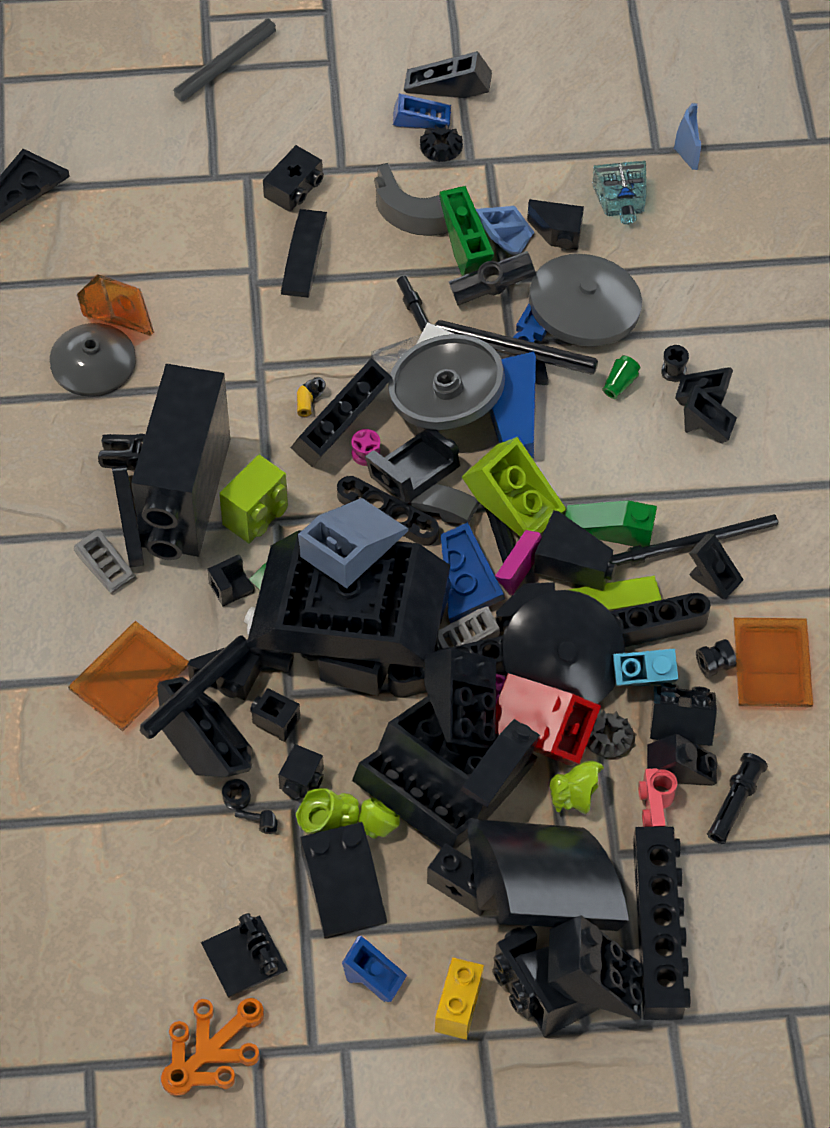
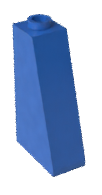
[489,352,536,458]

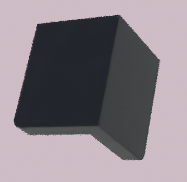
[207,554,254,607]

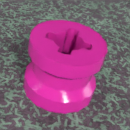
[351,429,381,466]

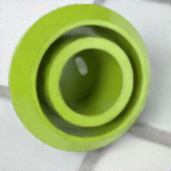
[359,798,400,839]

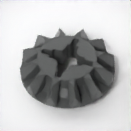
[587,710,633,758]

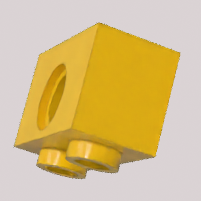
[435,957,484,1040]

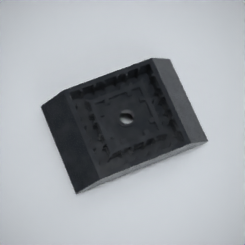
[247,530,450,667]

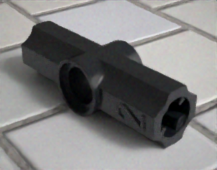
[448,251,537,306]

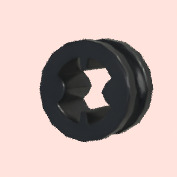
[222,779,251,810]

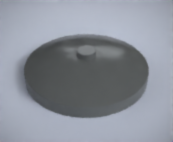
[528,254,642,346]
[388,334,505,430]

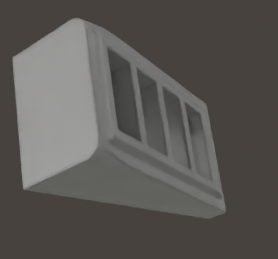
[74,528,135,593]
[436,606,500,650]

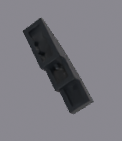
[281,209,327,298]

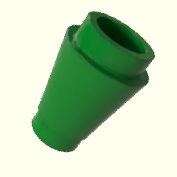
[602,355,641,399]

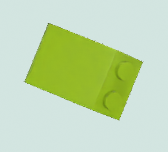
[462,437,566,537]

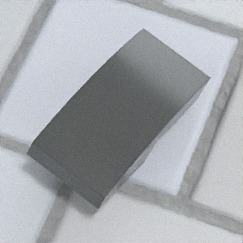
[410,484,480,524]

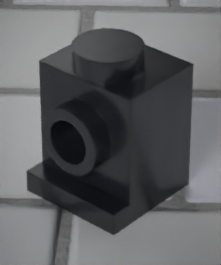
[250,688,301,742]

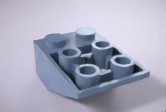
[298,498,408,588]

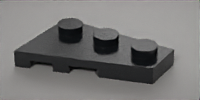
[0,149,70,222]

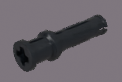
[707,753,768,844]

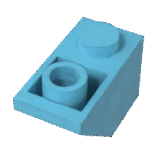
[613,649,678,686]

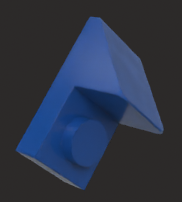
[342,935,407,1002]

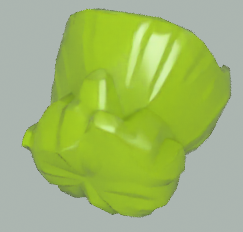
[549,761,604,814]
[296,788,359,834]

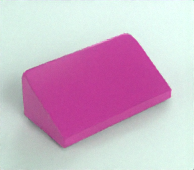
[495,530,542,596]

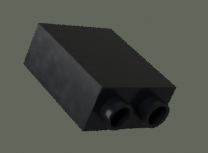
[131,363,231,560]

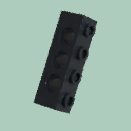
[290,358,393,467]

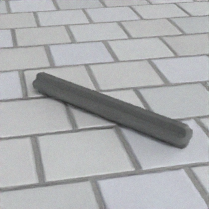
[173,19,276,102]

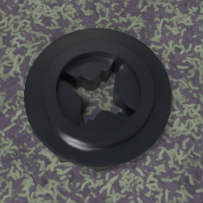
[420,124,463,162]

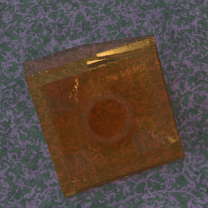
[77,274,154,336]

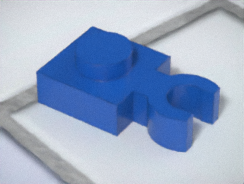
[513,304,547,343]

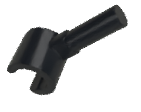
[235,809,278,834]

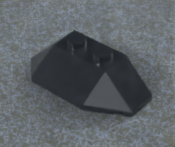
[157,677,252,777]

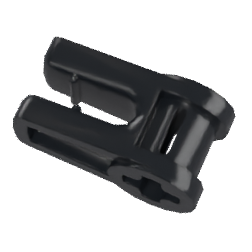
[98,433,145,471]

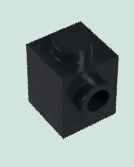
[278,744,324,799]

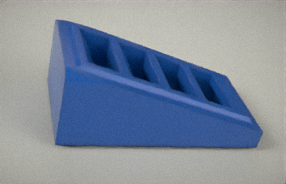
[392,93,451,128]

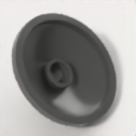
[49,323,136,397]

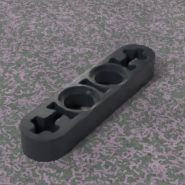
[112,465,144,568]
[337,476,439,546]

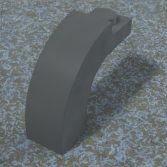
[374,163,448,236]

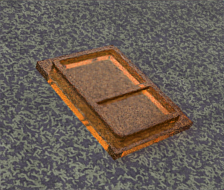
[733,617,813,707]
[68,621,189,731]

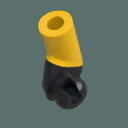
[297,377,326,417]

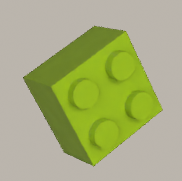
[219,454,288,544]

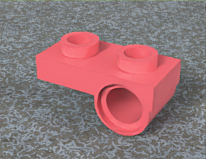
[638,768,677,827]

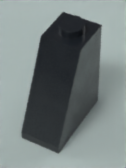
[534,510,617,591]

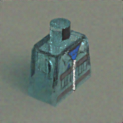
[592,161,646,224]

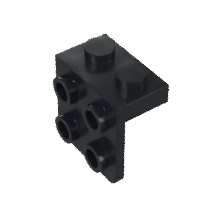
[492,926,538,1019]

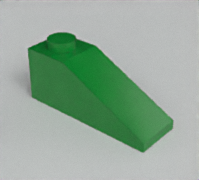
[439,186,494,276]
[565,500,657,547]

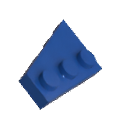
[441,522,505,624]

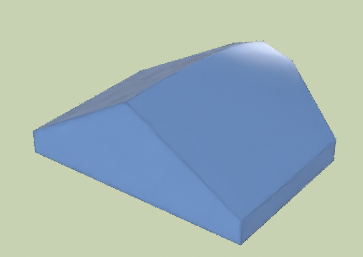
[674,103,701,170]
[476,206,534,255]

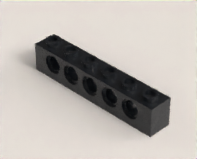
[633,827,691,1020]

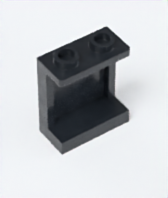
[365,426,461,504]

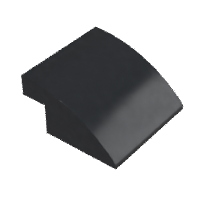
[352,696,538,849]
[466,819,629,931]

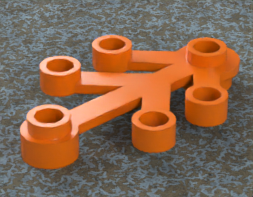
[161,998,264,1096]

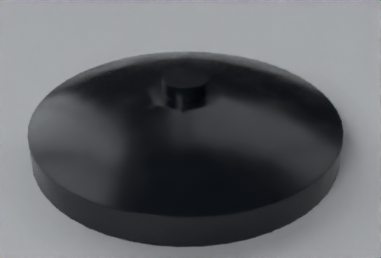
[501,590,625,704]

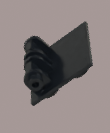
[201,913,288,998]

